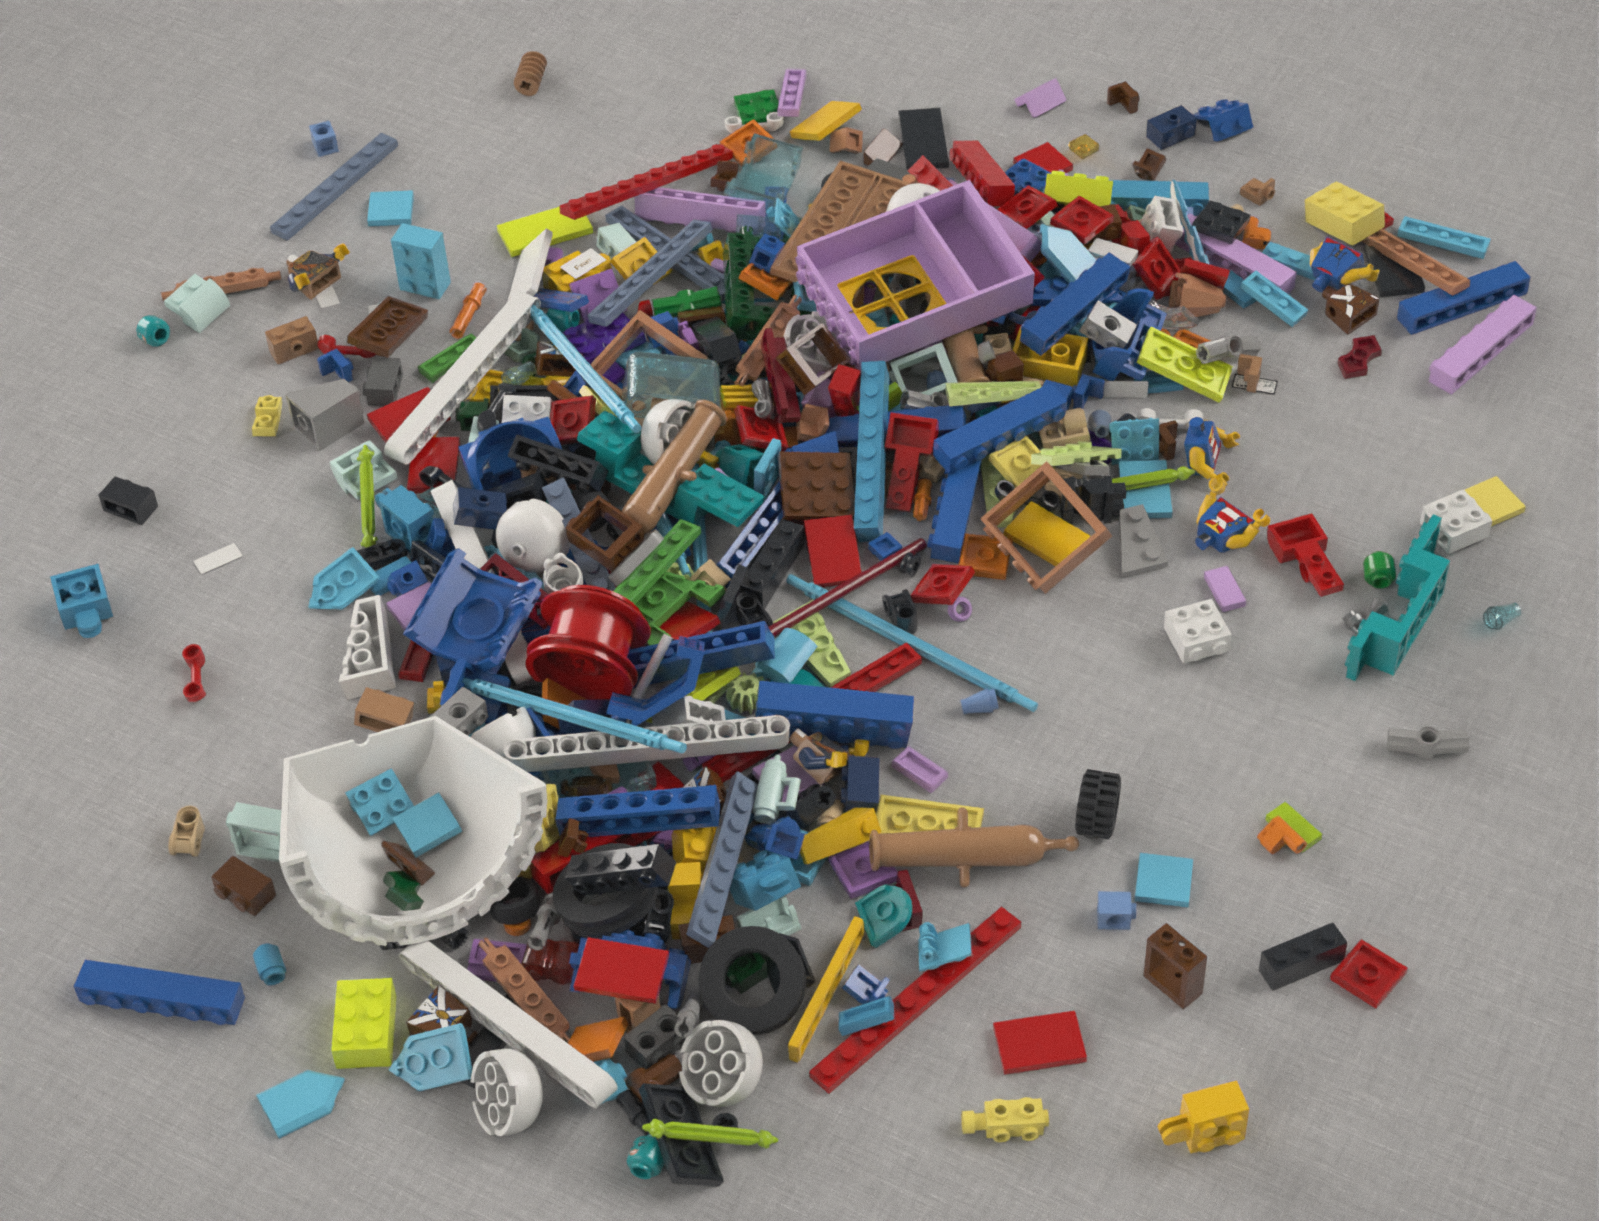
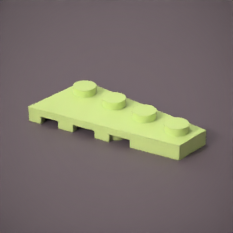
[773,600,851,688]

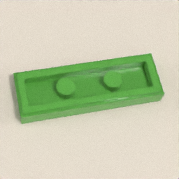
[418,334,477,383]

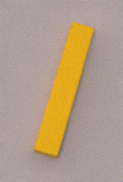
[788,916,864,1063]

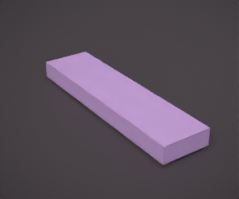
[778,69,806,117]

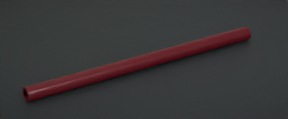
[769,538,927,638]

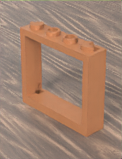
[590,310,713,410]
[980,461,1112,594]

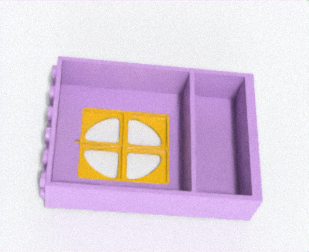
[795,180,1035,371]

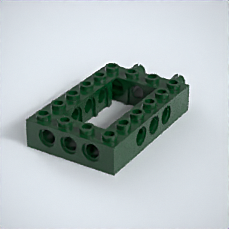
[723,225,812,340]

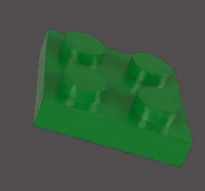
[733,89,779,125]

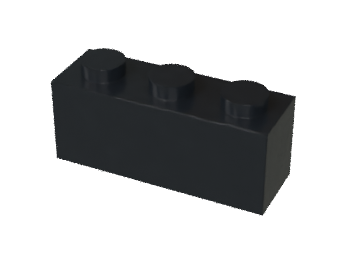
[485,471,548,510]
[1259,922,1348,991]

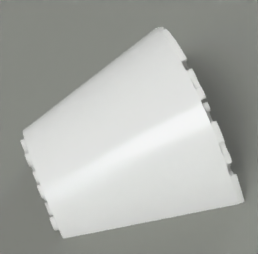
[279,716,547,946]

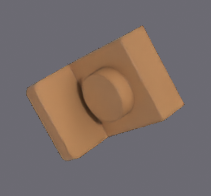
[1239,178,1275,206]
[1237,354,1263,393]

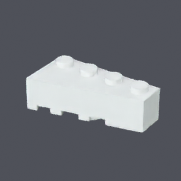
[339,595,396,700]

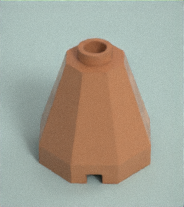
[1168,272,1226,320]

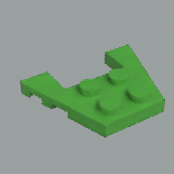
[635,572,726,646]

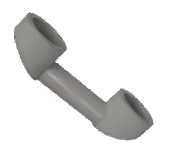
[978,341,996,369]

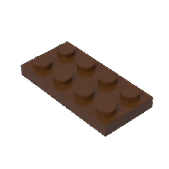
[347,296,428,358]

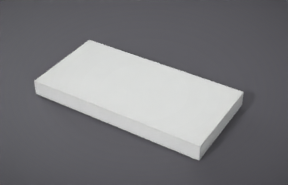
[508,228,553,301]

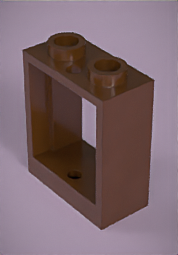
[776,323,851,395]
[566,496,644,572]
[1143,923,1208,1010]

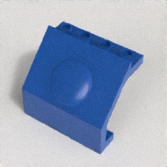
[403,548,543,675]
[607,636,705,726]

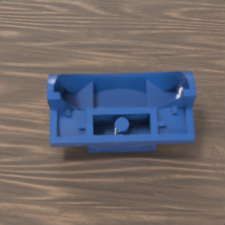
[1092,288,1167,381]
[459,416,562,491]
[569,930,691,1009]

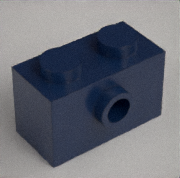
[1146,105,1197,150]
[453,487,507,530]
[840,755,880,813]

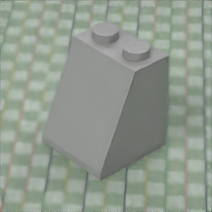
[285,379,365,451]

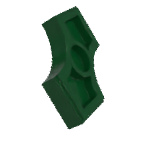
[383,870,424,911]

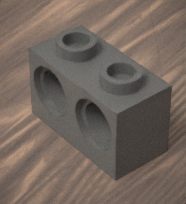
[623,1004,687,1070]

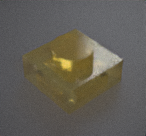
[1069,134,1099,160]

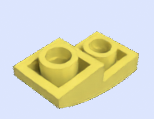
[252,395,282,436]

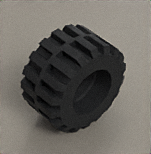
[1075,769,1121,839]

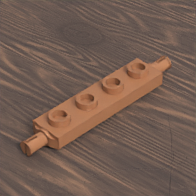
[161,268,282,301]
[734,295,802,387]
[478,937,570,1043]

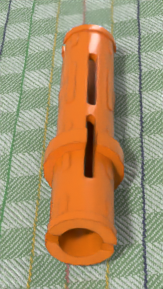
[449,282,487,339]

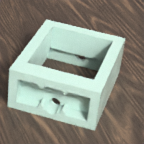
[889,342,958,396]
[226,802,281,862]

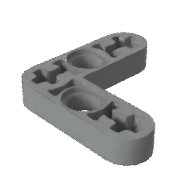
[608,529,664,586]

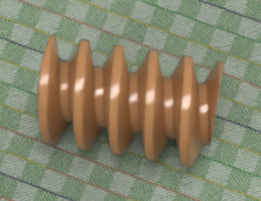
[514,51,547,96]

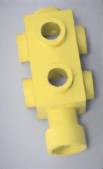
[961,1097,1049,1142]

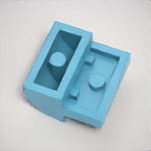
[751,628,818,683]

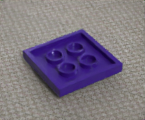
[562,312,647,364]

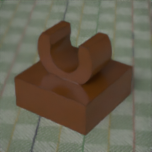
[558,818,588,857]

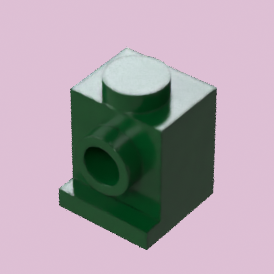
[455,398,489,431]
[725,953,767,994]

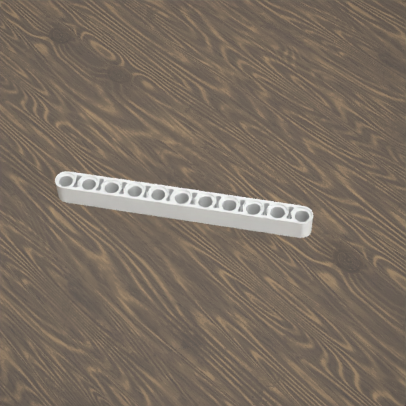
[384,291,541,465]
[431,480,533,684]
[504,715,790,772]
[399,941,618,1108]

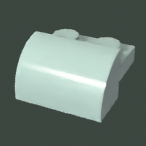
[164,274,230,333]
[330,440,397,500]

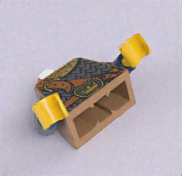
[286,243,350,300]
[789,728,869,785]

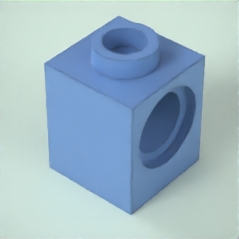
[309,121,339,157]
[1097,891,1137,930]

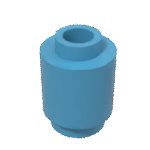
[253,943,286,985]

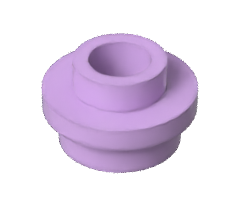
[948,597,972,622]

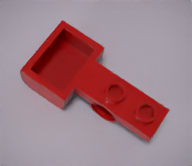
[1111,204,1150,277]
[885,412,939,512]
[1267,513,1344,597]

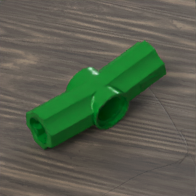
[652,286,722,317]

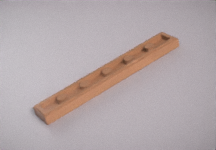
[1362,229,1470,295]

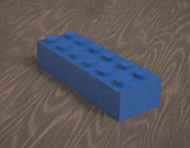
[755,681,914,749]

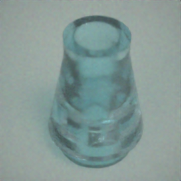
[501,361,536,385]
[1483,602,1521,630]

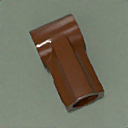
[625,1054,682,1105]

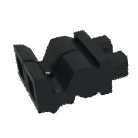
[1060,476,1126,524]

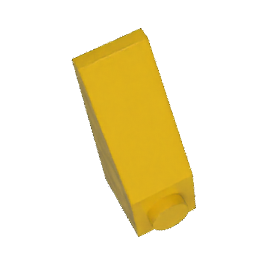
[800,808,882,864]

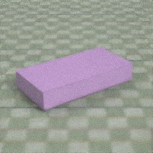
[1204,566,1246,612]
[892,746,948,793]

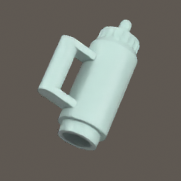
[753,755,801,824]

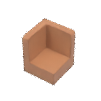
[829,127,863,154]
[796,404,829,441]

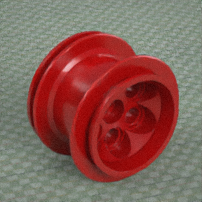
[525,585,651,700]

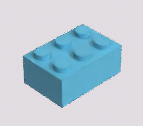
[391,223,451,299]

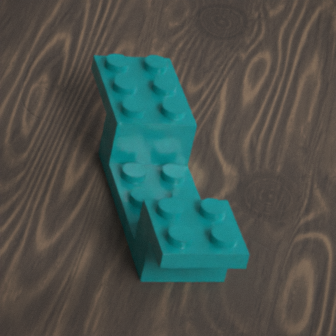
[577,410,764,527]
[1344,514,1450,681]

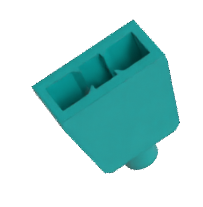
[715,444,764,490]

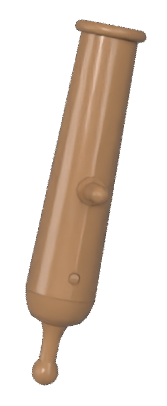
[925,292,992,383]
[611,399,727,545]
[869,807,1079,888]

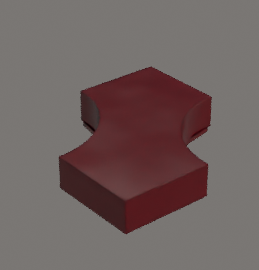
[1337,335,1382,379]

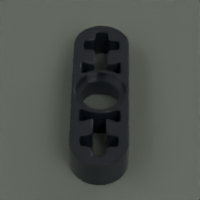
[357,539,407,570]

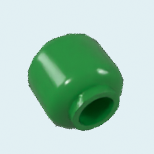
[1363,551,1396,589]

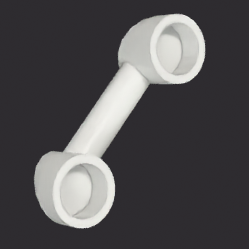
[725,112,784,133]
[1137,408,1203,431]

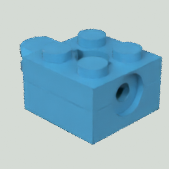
[375,485,434,554]
[50,564,113,638]
[730,850,801,911]

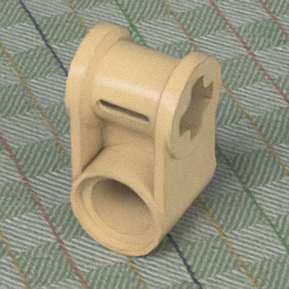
[168,805,205,857]

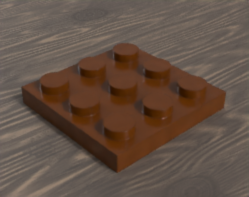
[778,451,855,521]

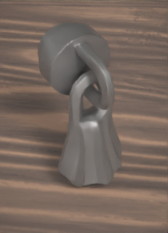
[752,379,775,420]
[1342,598,1389,635]

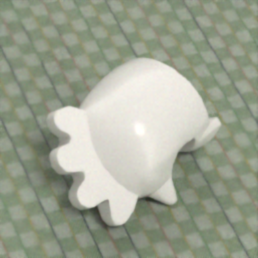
[543,553,583,594]

